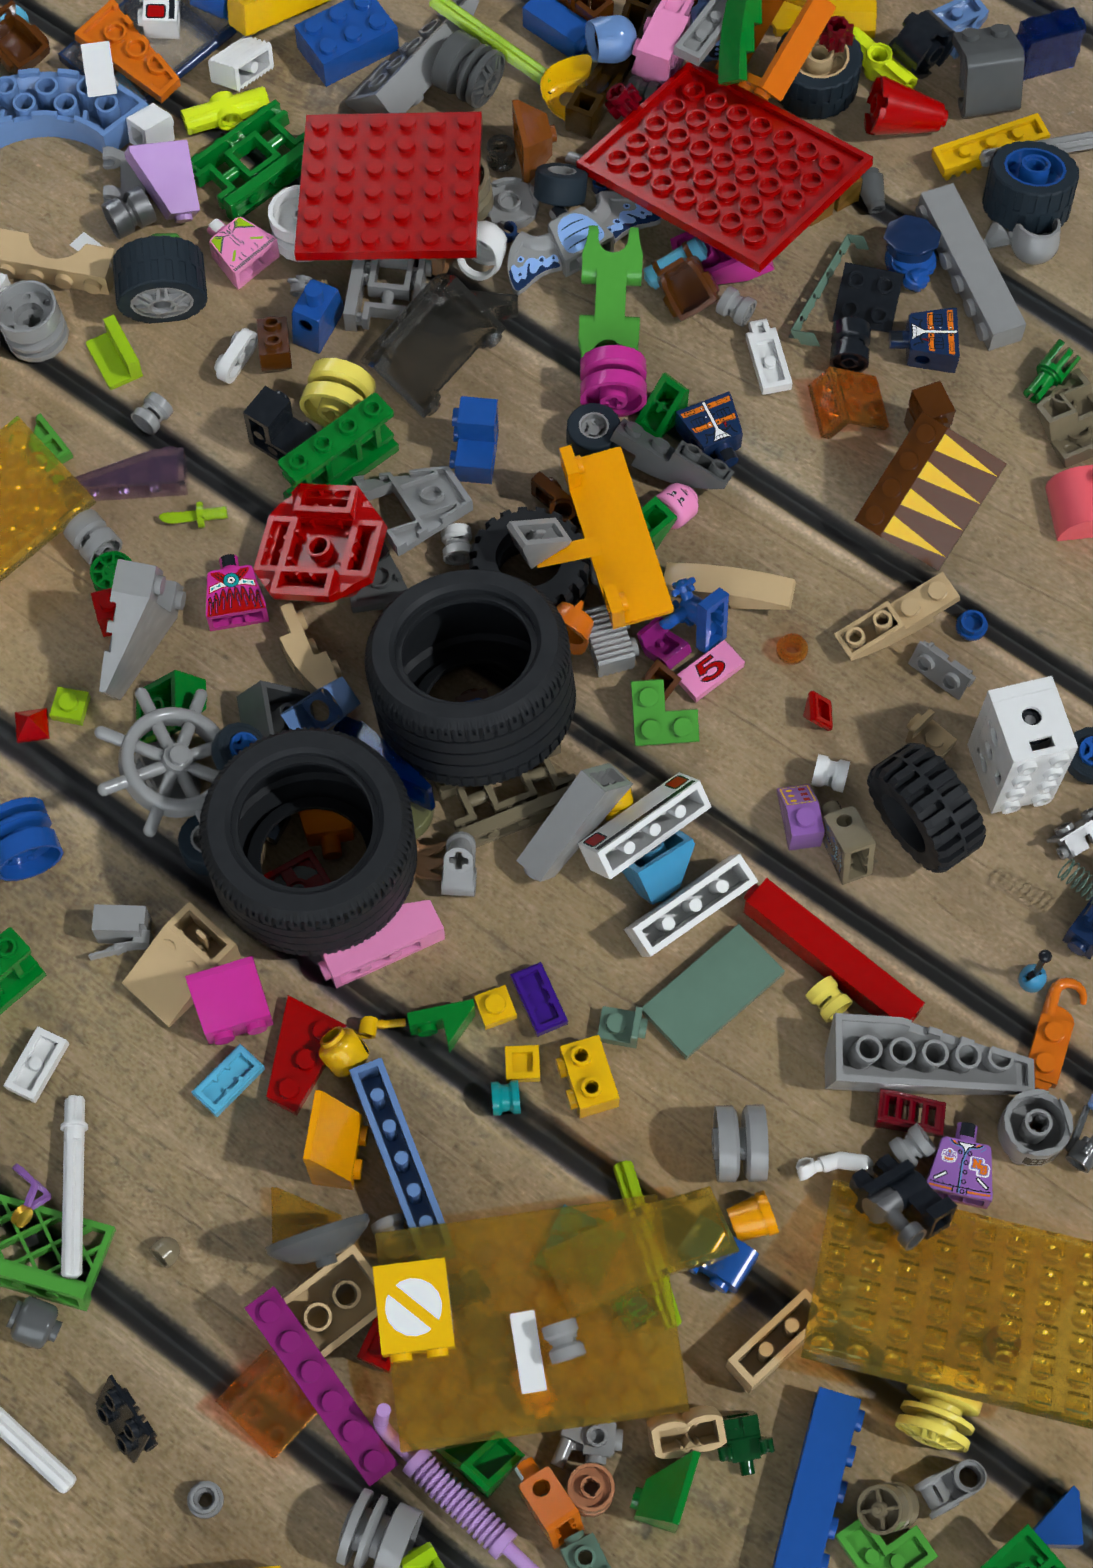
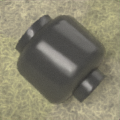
[6,1296,63,1349]

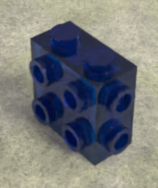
[1016,7,1086,80]

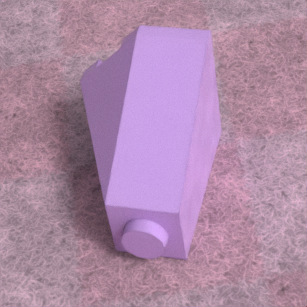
[124,139,200,223]

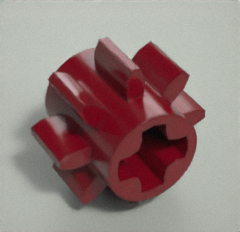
[818,16,854,53]
[605,83,642,120]

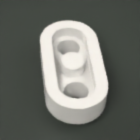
[214,328,258,384]

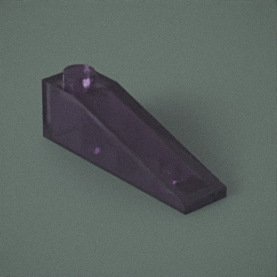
[59,446,188,503]

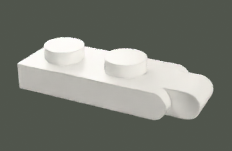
[745,318,793,395]

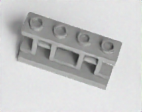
[343,259,432,337]

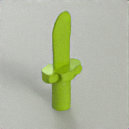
[159,501,228,528]

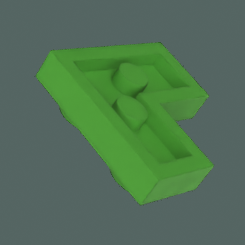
[630,679,700,746]
[835,1519,939,1568]

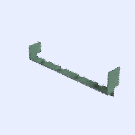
[789,234,869,347]

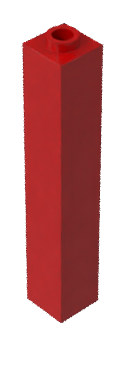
[743,878,925,1023]

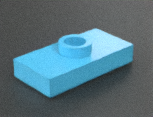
[192,1044,265,1117]

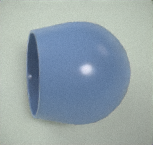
[585,15,637,63]

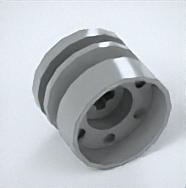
[0,280,69,362]
[336,1488,424,1568]

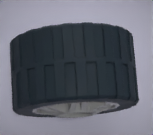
[113,235,208,324]

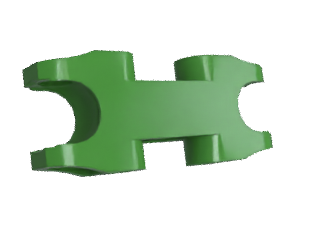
[578,225,643,358]

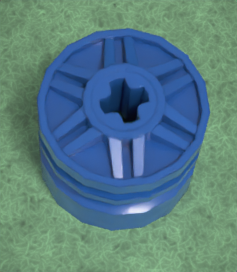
[0,797,64,881]

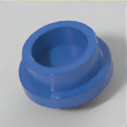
[956,610,988,641]

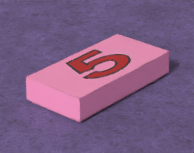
[677,640,745,703]

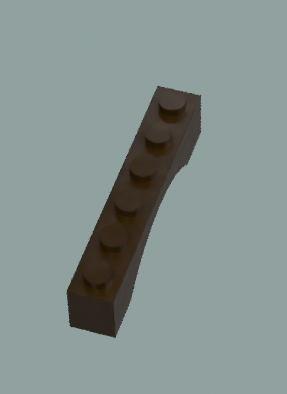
[565,0,661,139]

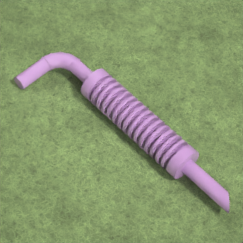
[373,1403,539,1568]

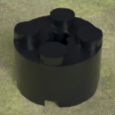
[889,10,955,79]

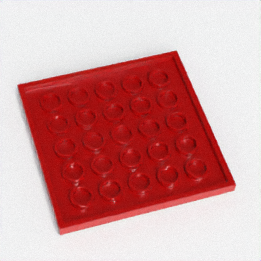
[294,111,483,261]

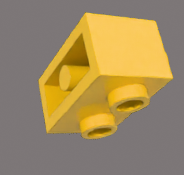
[555,1035,620,1119]

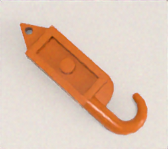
[1028,977,1088,1091]

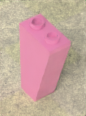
[318,900,445,989]

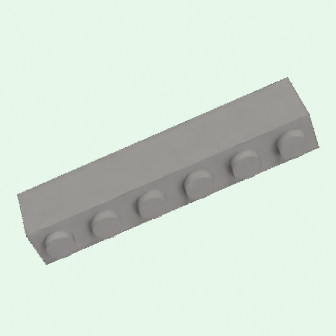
[915,183,1026,351]

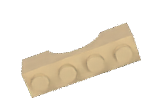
[0,228,116,295]

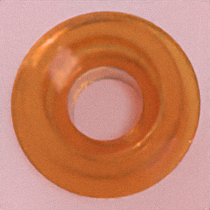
[776,633,808,665]

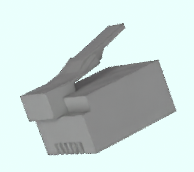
[88,904,154,960]

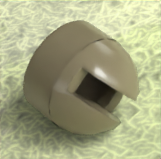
[149,1237,180,1268]

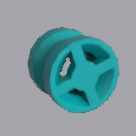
[491,1080,521,1116]

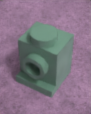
[560,1530,611,1568]

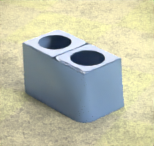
[281,676,361,730]

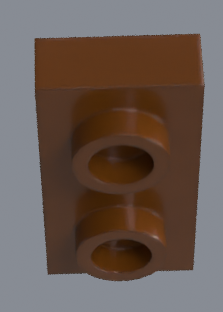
[257,316,292,372]
[531,471,580,531]

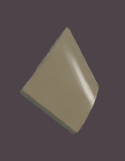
[1036,368,1093,468]

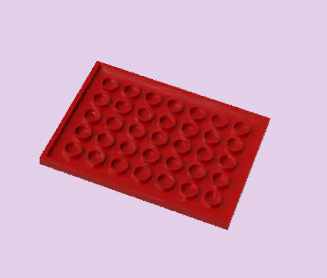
[576,62,873,273]

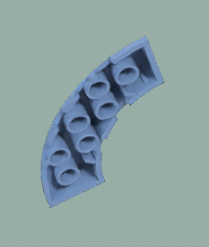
[0,68,148,153]

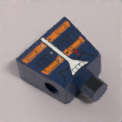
[889,308,960,373]
[675,391,743,468]

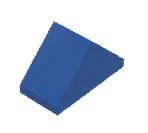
[1032,1486,1084,1549]

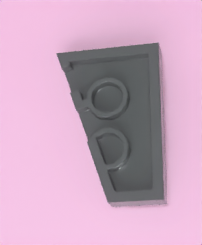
[350,542,408,613]

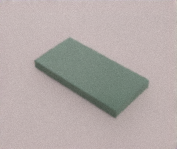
[642,924,785,1060]

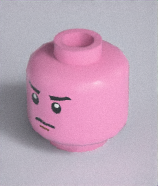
[656,483,699,529]

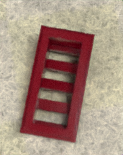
[874,1088,946,1137]

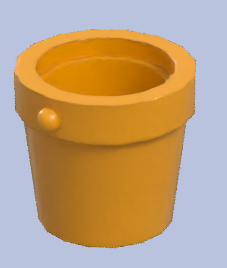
[726,1190,779,1241]

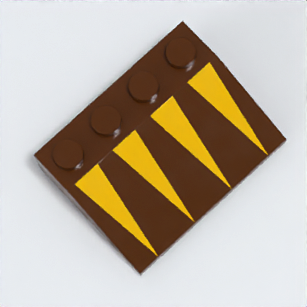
[854,412,1007,571]

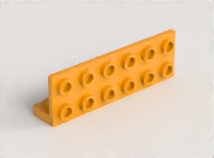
[559,445,674,630]

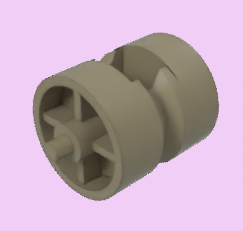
[857,1481,919,1535]

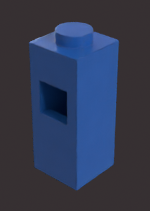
[522,0,588,58]

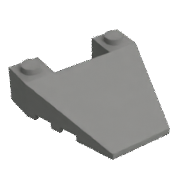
[99,559,186,700]

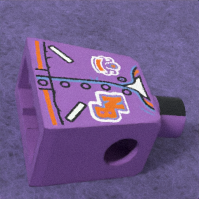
[926,1122,993,1209]

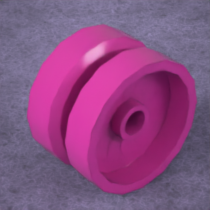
[580,345,647,417]

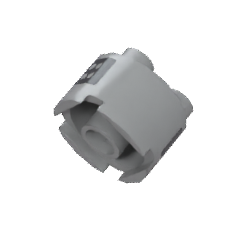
[997,1089,1073,1166]

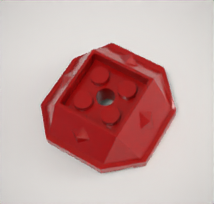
[253,483,388,603]

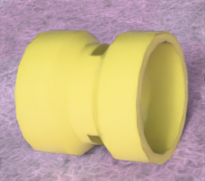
[805,976,853,1023]

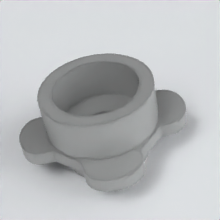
[287,275,313,298]

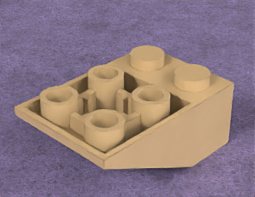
[122,901,241,1027]

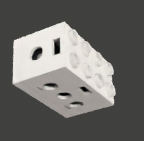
[967,676,1078,814]

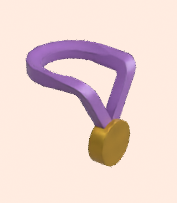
[11,1163,52,1228]

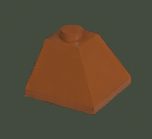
[512,99,557,183]

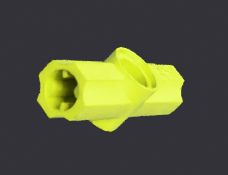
[853,27,918,89]
[180,86,270,135]

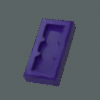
[510,962,568,1037]

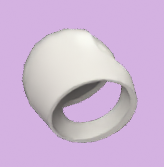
[457,220,507,281]

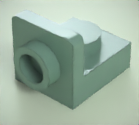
[597,1006,648,1049]

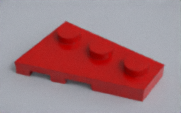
[266,995,347,1116]

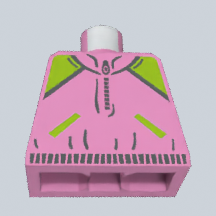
[207,217,280,290]

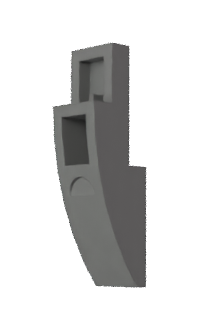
[610,419,735,489]

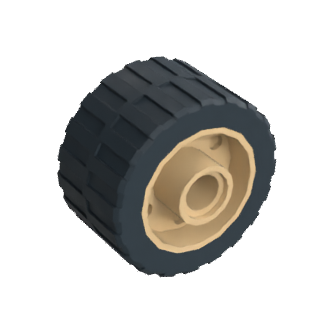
[776,29,863,119]

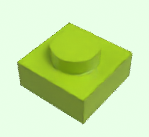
[49,687,91,726]

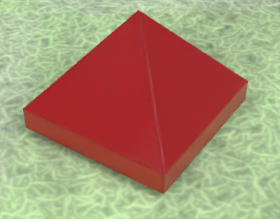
[803,691,833,731]
[15,708,50,743]

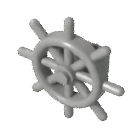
[94,687,220,837]

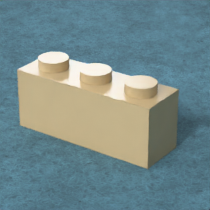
[725,1288,830,1394]

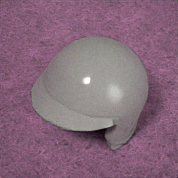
[1008,218,1061,265]

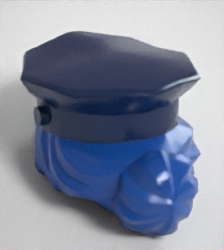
[883,215,941,293]

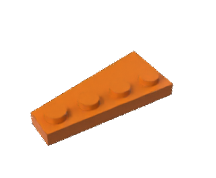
[74,0,181,104]

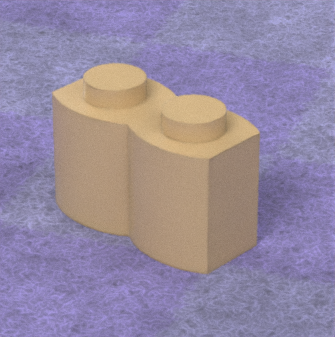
[646,1405,727,1459]

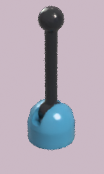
[1018,949,1052,993]

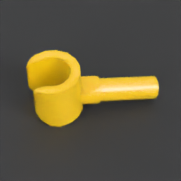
[358,1016,406,1039]

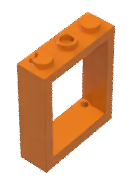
[714,0,836,101]

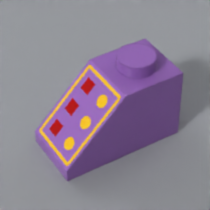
[777,784,825,851]

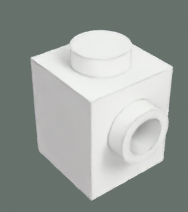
[126,103,175,145]

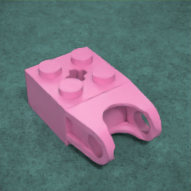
[631,0,694,86]

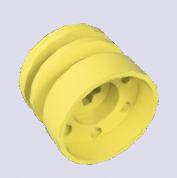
[895,1364,986,1453]

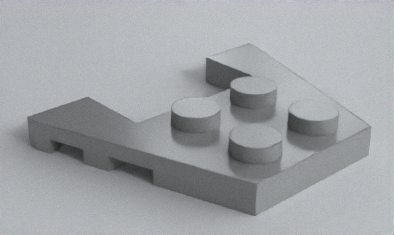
[352,465,473,556]

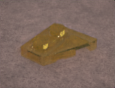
[271,1187,343,1244]

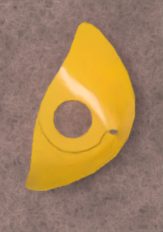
[540,54,592,121]

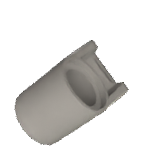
[441,831,477,897]
[913,1459,987,1520]

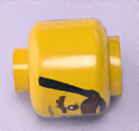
[319,1026,370,1078]

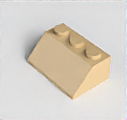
[281,1244,377,1358]

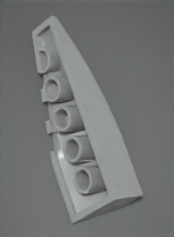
[344,0,479,114]
[825,1013,1035,1095]

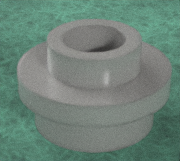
[187,1481,224,1519]

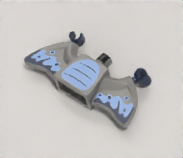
[503,180,661,295]

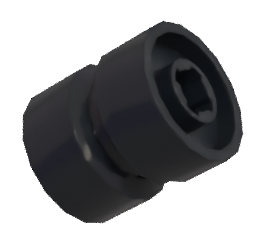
[829,317,871,374]

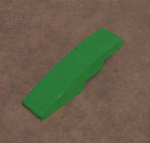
[718,0,762,86]

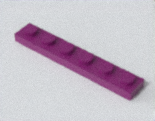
[244,1286,399,1487]

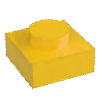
[474,985,517,1030]
[505,1045,540,1083]

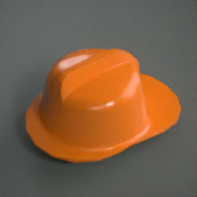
[556,600,594,655]

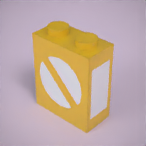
[372,1257,456,1363]

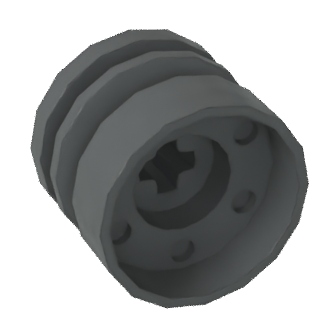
[431,30,505,108]

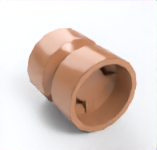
[567,1463,615,1517]

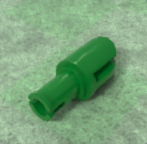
[1023,339,1081,404]

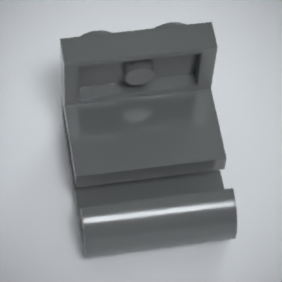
[952,24,1025,118]

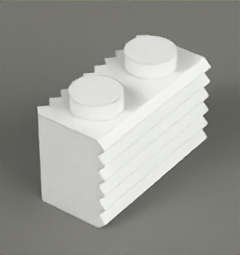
[208,36,274,92]

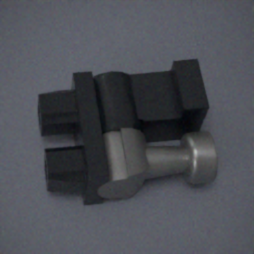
[849,1154,958,1251]

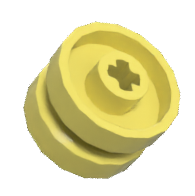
[299,358,376,427]

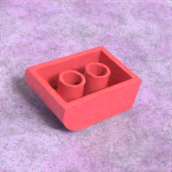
[1045,465,1093,541]

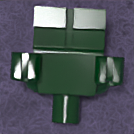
[717,1411,775,1476]

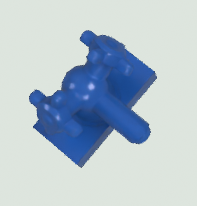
[659,577,729,654]

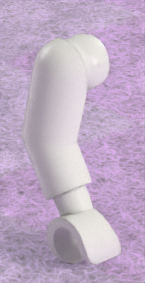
[796,1151,874,1181]

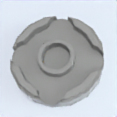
[485,177,539,230]

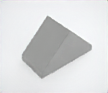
[507,518,572,569]

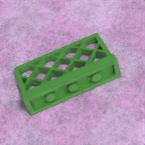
[0,1194,116,1311]

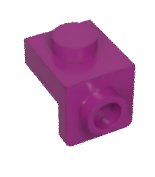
[637,616,692,670]

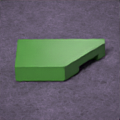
[29,413,73,473]

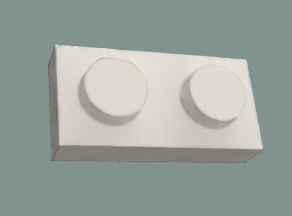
[3,1026,69,1103]

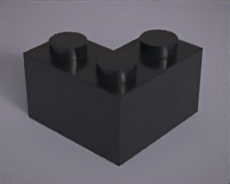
[243,386,318,461]

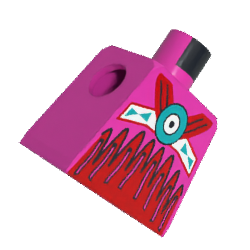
[206,554,270,631]

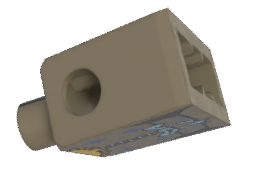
[821,800,876,885]

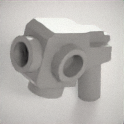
[550,1417,624,1470]

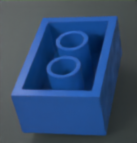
[294,0,399,87]

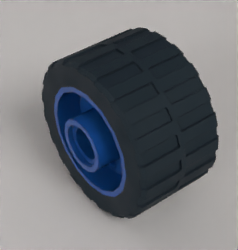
[982,140,1079,235]

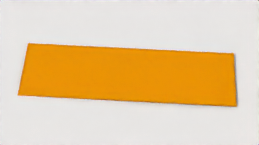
[537,535,603,568]

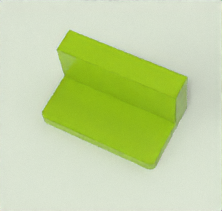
[86,314,143,390]

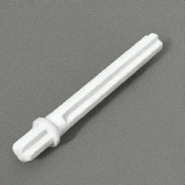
[60,1095,88,1279]
[0,1406,77,1494]

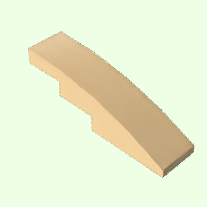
[664,562,796,610]

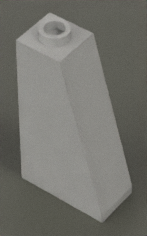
[516,763,633,882]

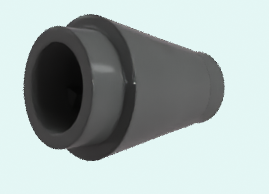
[860,167,886,214]

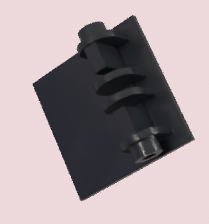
[832,262,904,333]
[95,1375,158,1463]

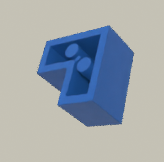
[449,396,499,484]

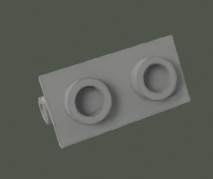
[908,640,976,700]
[1046,807,1093,860]

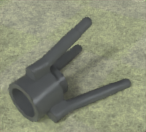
[1064,1105,1093,1173]

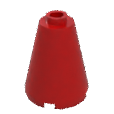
[864,76,948,135]

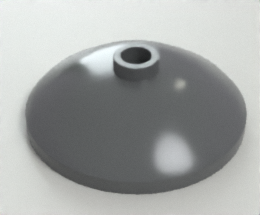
[265,1213,370,1269]

